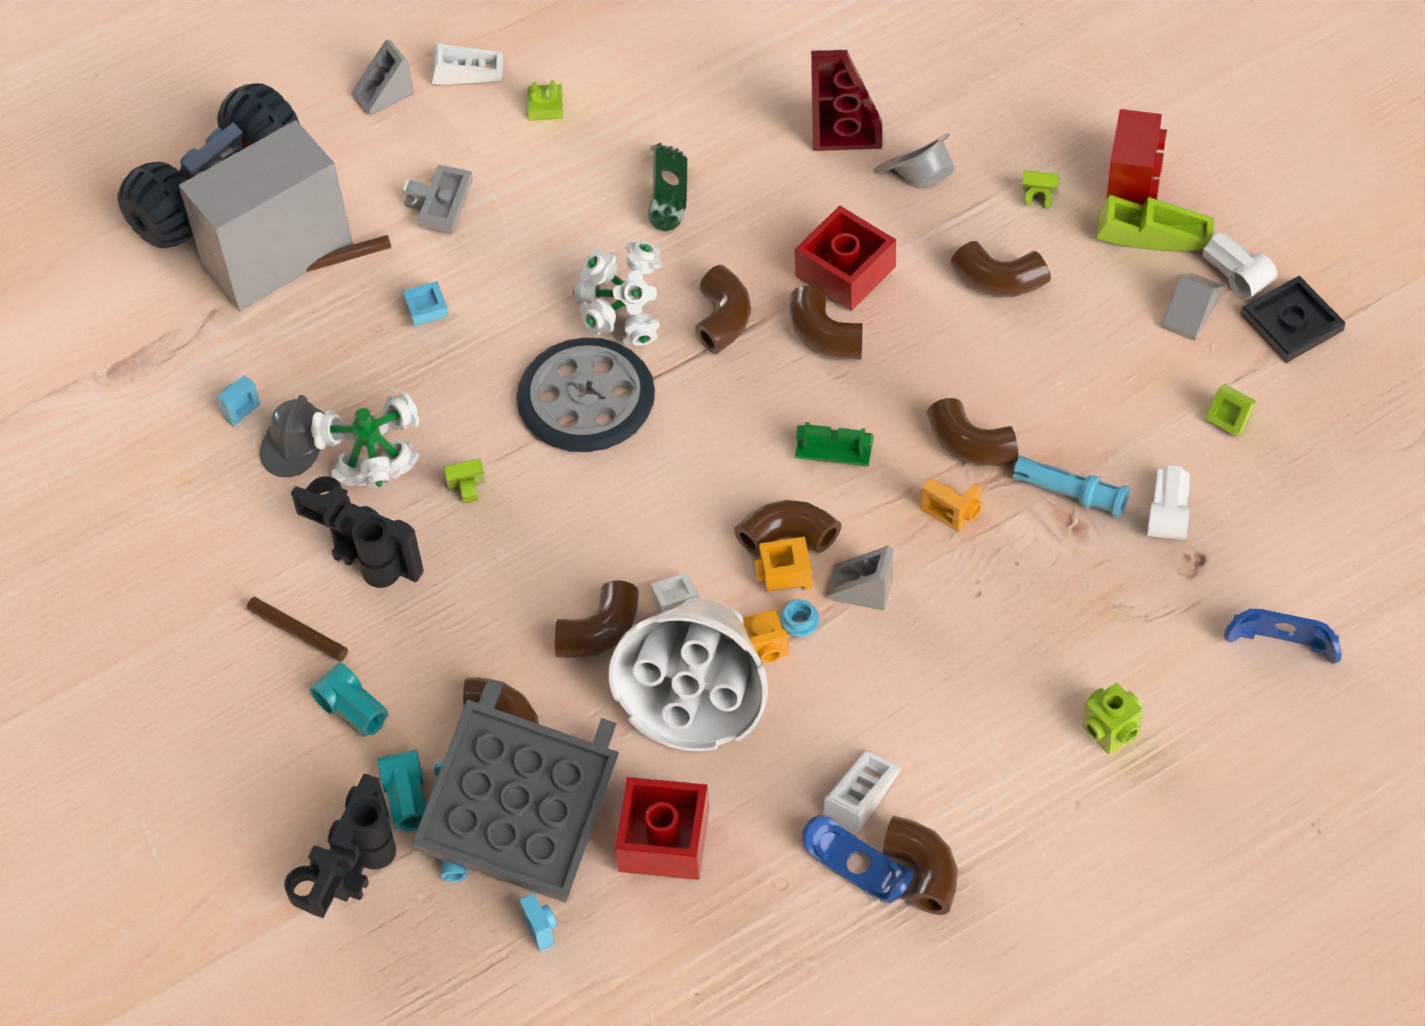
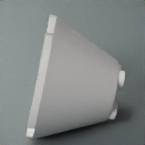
[609,597,768,752]

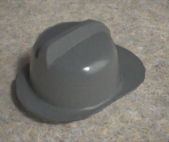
[260,394,325,478]

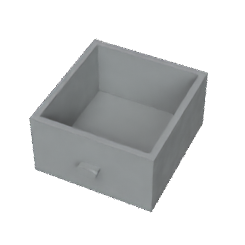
[179,120,353,311]

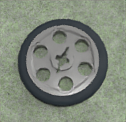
[516,338,655,452]

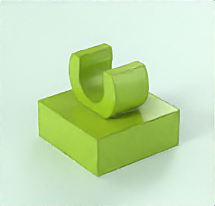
[528,80,563,121]
[1022,170,1060,209]
[1205,384,1257,437]
[444,458,485,503]

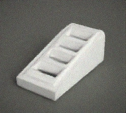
[432,44,503,85]
[823,750,900,835]

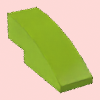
[1096,195,1214,251]

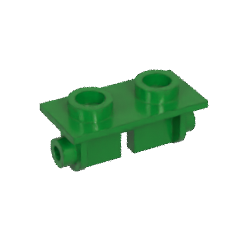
[795,422,874,466]

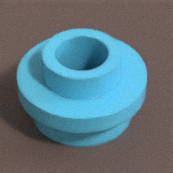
[780,599,819,637]

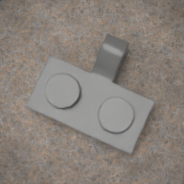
[403,165,473,233]

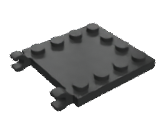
[411,678,619,903]

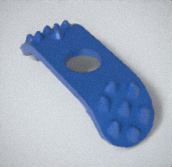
[1224,608,1342,664]
[802,815,913,903]

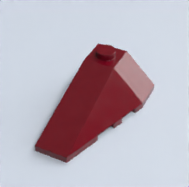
[811,50,883,151]

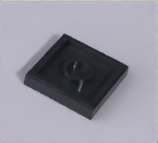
[1241,275,1346,363]

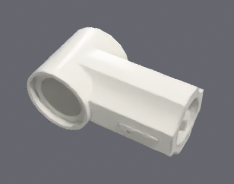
[1202,232,1277,299]
[1147,465,1190,541]

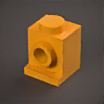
[753,536,812,592]

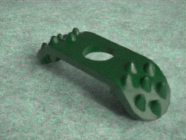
[648,142,688,231]

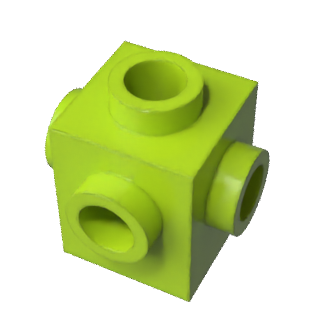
[1083,682,1143,755]

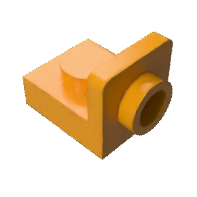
[921,478,983,532]
[742,609,789,663]

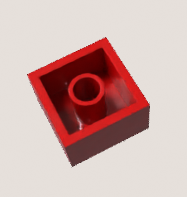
[1106,109,1167,205]
[794,205,896,311]
[615,777,710,880]

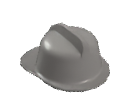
[873,133,954,188]

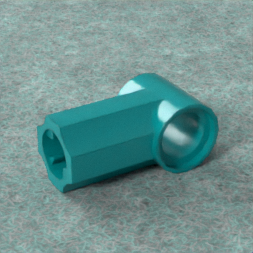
[309,662,389,737]
[377,749,426,832]

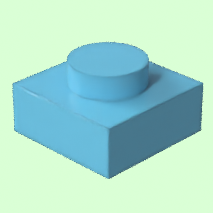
[403,281,449,326]
[217,375,261,426]
[519,893,557,951]

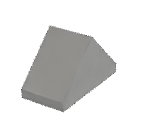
[351,39,414,115]
[1162,273,1225,341]
[826,545,893,611]

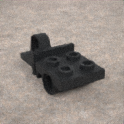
[291,476,424,588]
[284,773,397,918]

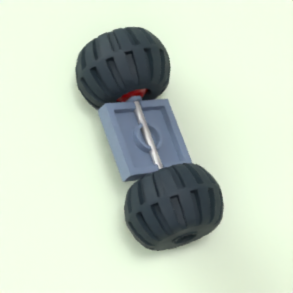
[117,83,300,248]

